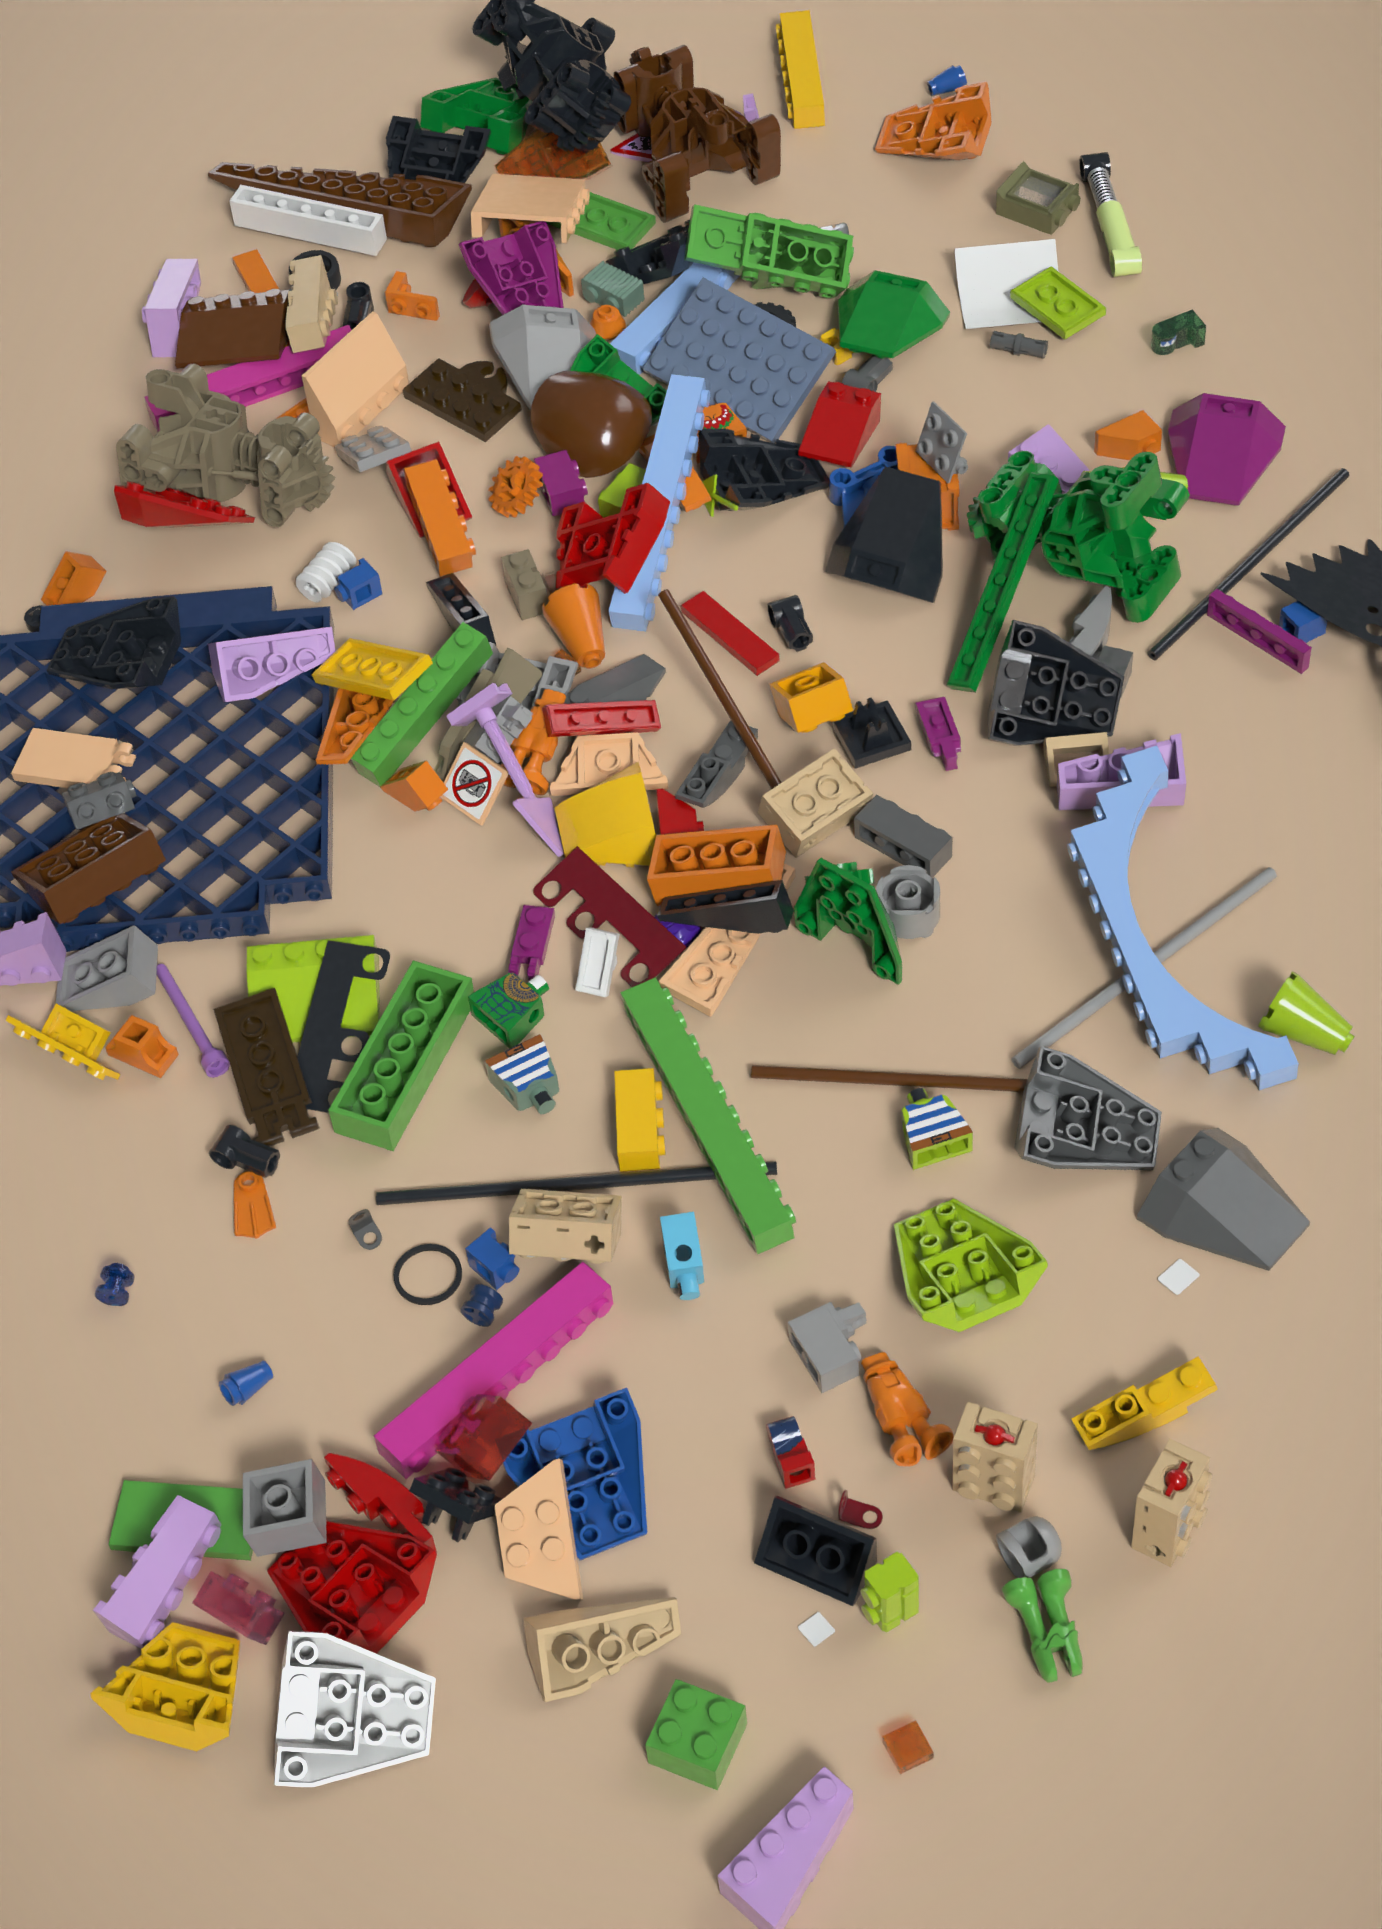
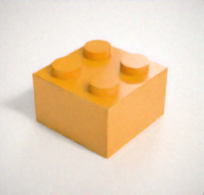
[769,662,853,733]

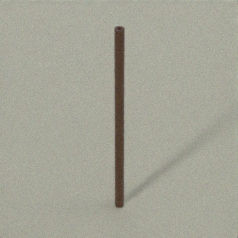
[658,589,782,789]
[751,1065,1028,1092]

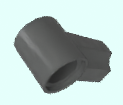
[842,354,893,392]

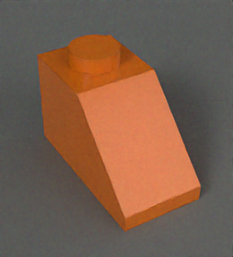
[1094,410,1162,460]
[41,551,107,606]
[380,760,448,812]

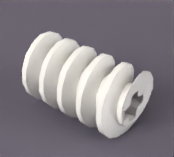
[296,542,357,603]

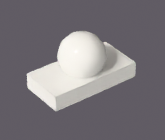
[575,927,620,997]

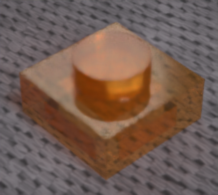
[882,1720,934,1774]

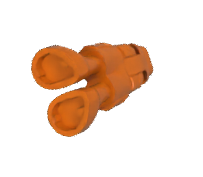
[500,689,566,795]
[861,1352,954,1466]

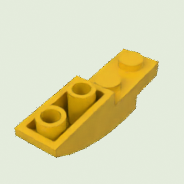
[1071,1356,1218,1450]

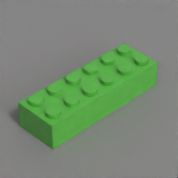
[328,960,474,1151]

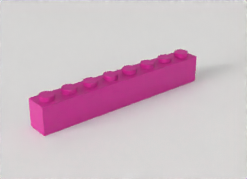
[144,325,351,432]
[374,1262,614,1479]

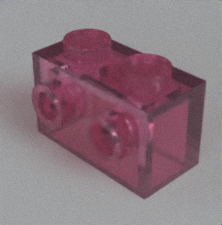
[192,1571,285,1645]

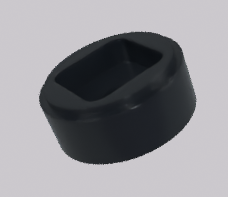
[24,605,43,632]

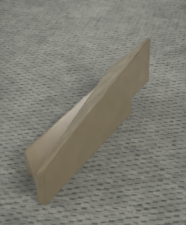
[436,647,542,782]

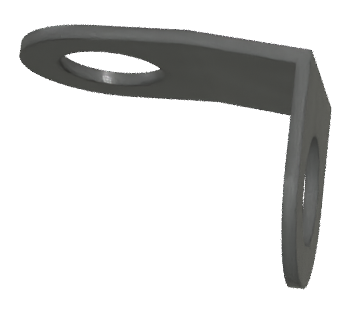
[348,1209,382,1250]

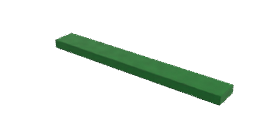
[947,473,1059,693]

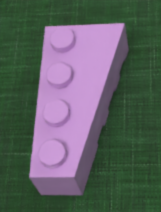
[142,259,201,357]
[1008,424,1090,494]

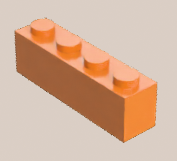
[404,459,476,576]

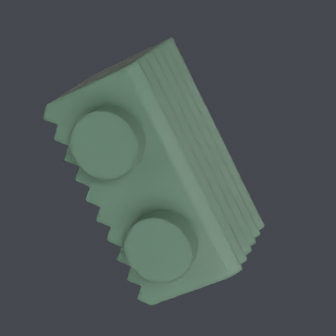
[581,261,645,317]

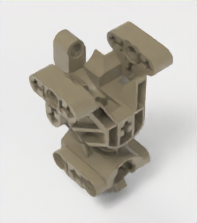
[116,364,335,527]

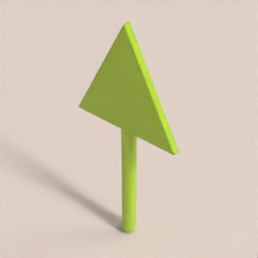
[702,474,738,517]

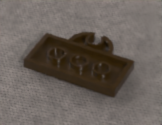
[403,358,522,443]

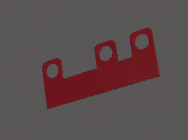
[533,846,687,987]

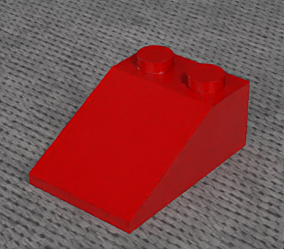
[798,381,881,468]
[386,441,472,538]

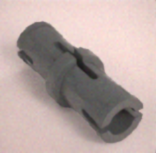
[990,331,1048,359]

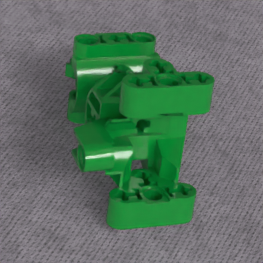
[967,451,1190,623]

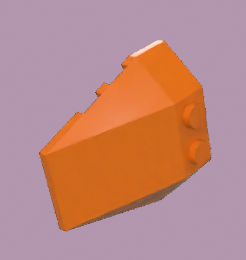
[875,82,992,160]

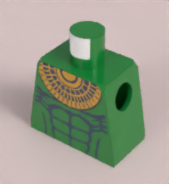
[468,973,549,1049]

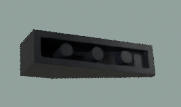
[426,573,496,645]
[657,880,794,934]

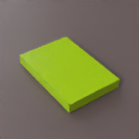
[1010,266,1106,340]

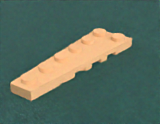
[658,863,796,1017]

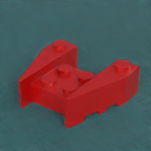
[556,483,670,594]

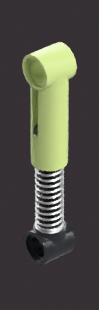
[1079,152,1142,277]

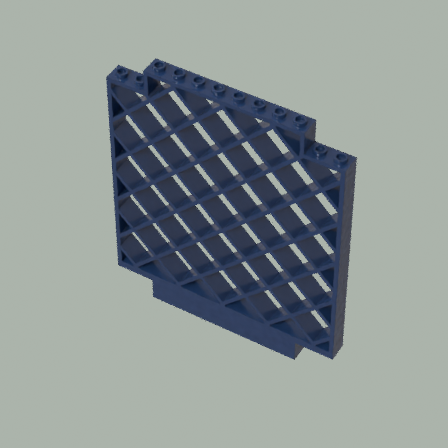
[0,586,334,952]

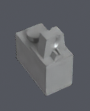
[462,696,533,763]
[788,1302,867,1393]

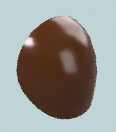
[531,371,652,478]

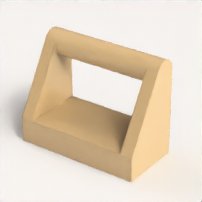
[1043,732,1109,787]

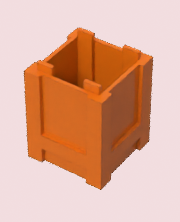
[895,443,960,531]

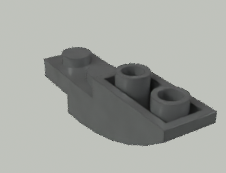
[675,720,758,808]

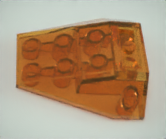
[495,128,613,180]

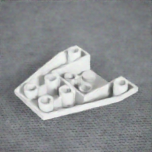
[274,1631,436,1787]

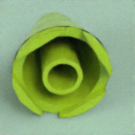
[1258,971,1355,1055]

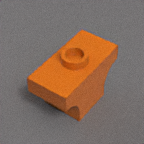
[105,1015,179,1078]

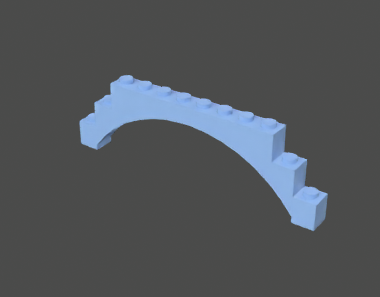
[1067,746,1299,1090]

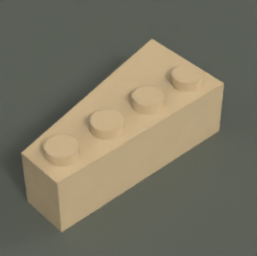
[286,255,338,353]

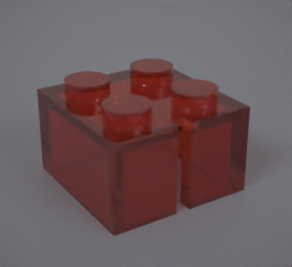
[435,1394,532,1481]

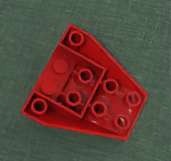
[114,481,255,528]
[267,1521,437,1654]

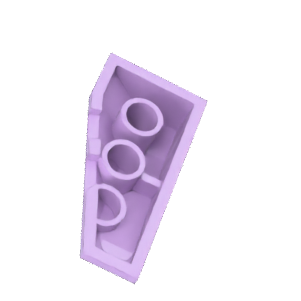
[208,627,336,702]

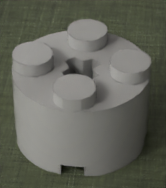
[876,865,940,939]

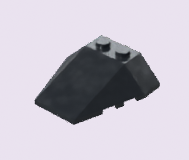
[386,116,491,183]
[698,429,830,511]

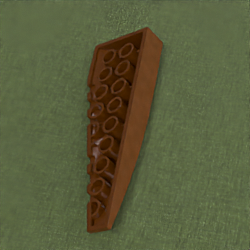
[208,162,472,247]

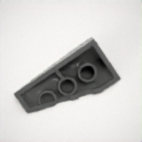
[564,654,666,736]

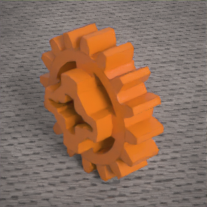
[488,456,543,518]

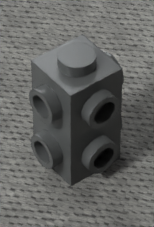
[62,772,137,830]

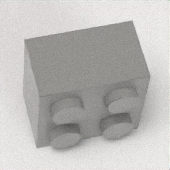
[243,1459,327,1557]

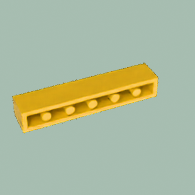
[776,10,825,129]

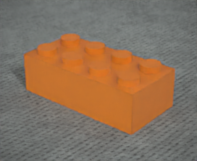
[647,825,786,906]

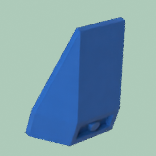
[494,1388,647,1561]

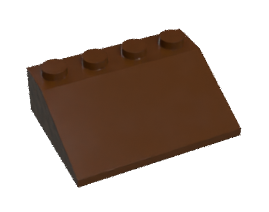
[175,289,290,369]
[11,813,166,924]

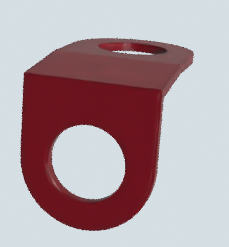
[838,1490,883,1529]

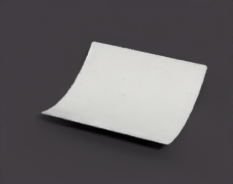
[955,239,1059,329]

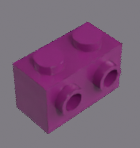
[534,450,588,516]

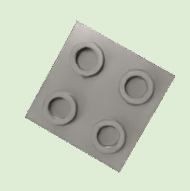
[915,401,968,483]

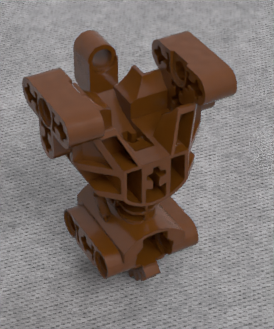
[614,45,781,223]

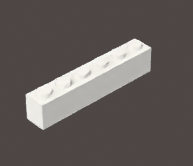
[229,185,387,256]

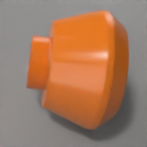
[589,305,626,340]

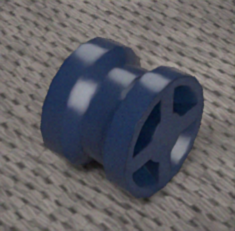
[460,1284,503,1327]

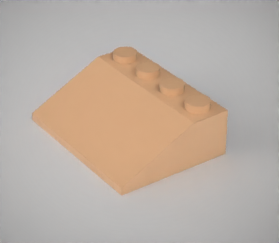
[302,311,409,447]

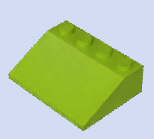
[247,935,380,1042]

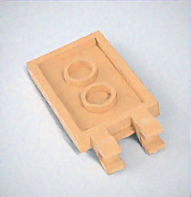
[11,728,136,788]

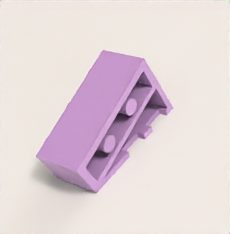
[0,912,66,986]

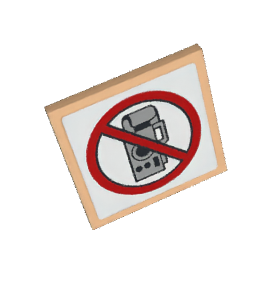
[440,742,509,825]

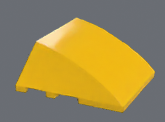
[554,761,656,868]
[90,1622,240,1752]

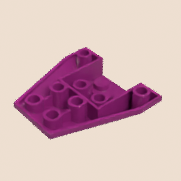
[458,221,564,315]
[1168,393,1286,506]

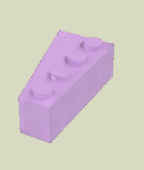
[718,1766,854,1929]

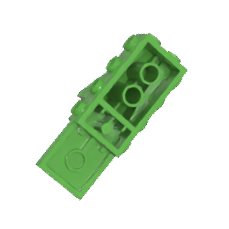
[684,204,854,298]

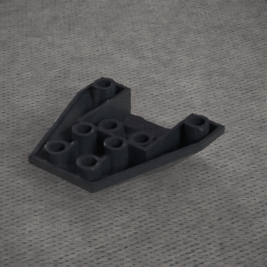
[606,220,694,284]
[825,466,943,603]
[47,596,181,689]
[988,620,1125,746]

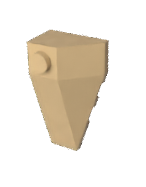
[523,1597,681,1702]

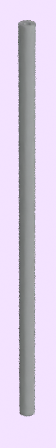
[1012,867,1277,1069]

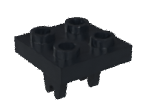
[832,697,912,769]
[409,1468,502,1542]

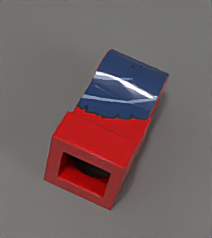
[766,1416,816,1489]

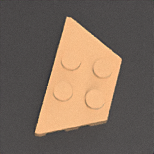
[550,732,669,796]
[495,1459,583,1600]

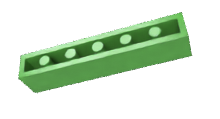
[351,622,493,788]

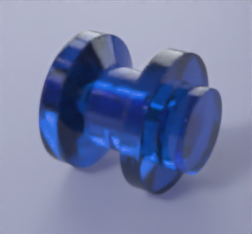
[95,1263,135,1306]

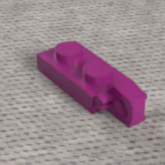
[915,697,961,771]

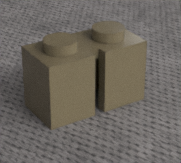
[501,549,548,620]

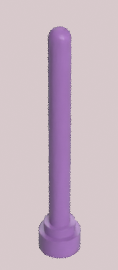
[156,964,230,1078]

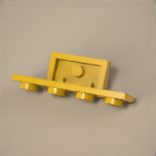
[5,1004,121,1080]

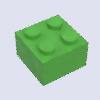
[645,1679,747,1790]

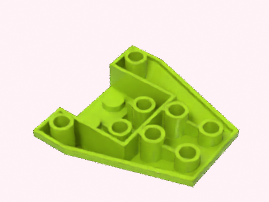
[894,1199,1048,1332]

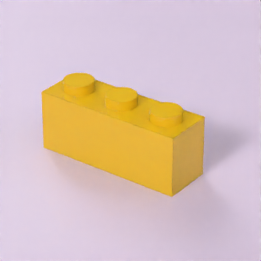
[614,1068,666,1172]

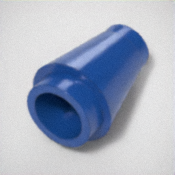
[927,65,967,96]
[219,1360,273,1406]

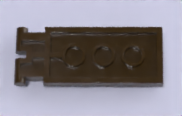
[214,988,320,1147]

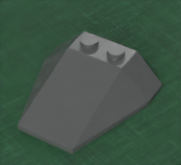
[1137,1128,1310,1271]

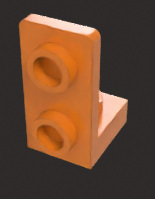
[385,271,440,321]

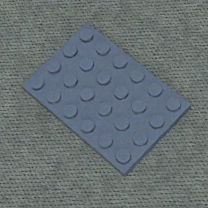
[642,277,836,443]

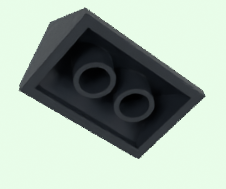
[754,1496,877,1606]

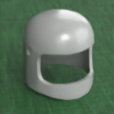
[996,1516,1062,1578]

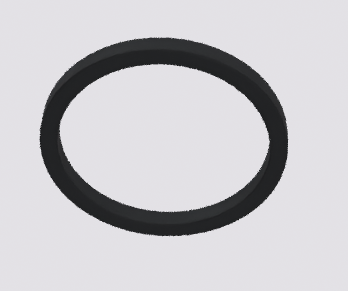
[394,1244,462,1305]

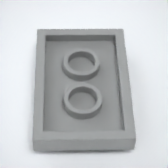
[335,426,412,472]

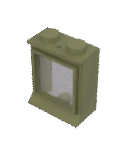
[996,161,1081,235]

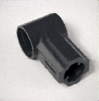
[342,282,374,330]
[767,595,813,652]
[209,1125,280,1178]

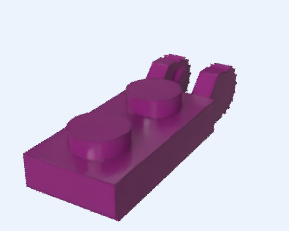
[508,905,555,981]

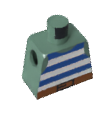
[485,1034,559,1114]

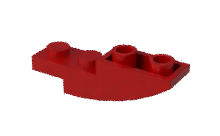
[324,1453,437,1553]

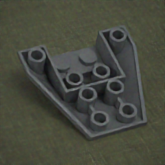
[1014,1046,1162,1170]

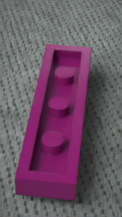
[1207,589,1312,674]

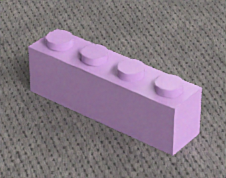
[1057,733,1186,810]
[93,1495,221,1649]

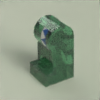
[1151,309,1206,355]

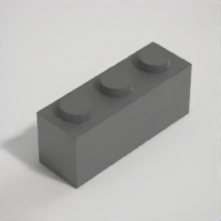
[854,795,953,878]

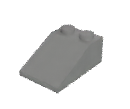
[56,925,158,1011]

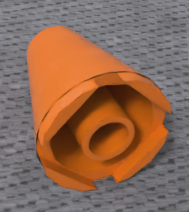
[542,584,605,669]

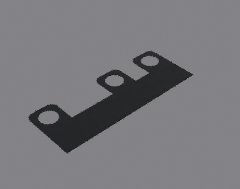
[298,940,390,1113]

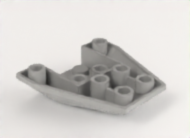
[489,305,596,410]

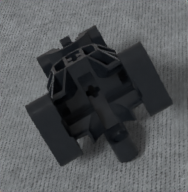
[472,0,631,155]

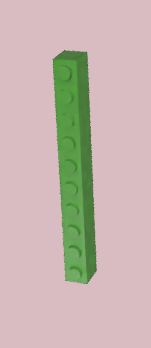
[620,977,796,1254]

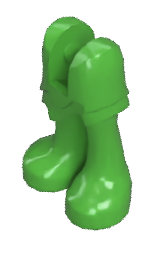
[1002,1569,1083,1683]

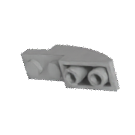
[1069,586,1112,660]

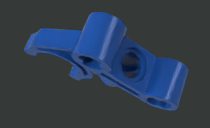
[829,446,898,529]

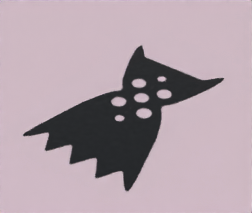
[1260,539,1382,647]

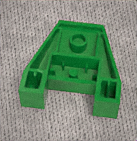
[420,78,533,154]

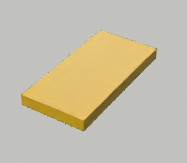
[312,638,433,700]

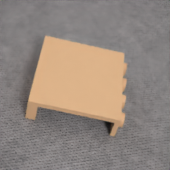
[471,174,590,243]

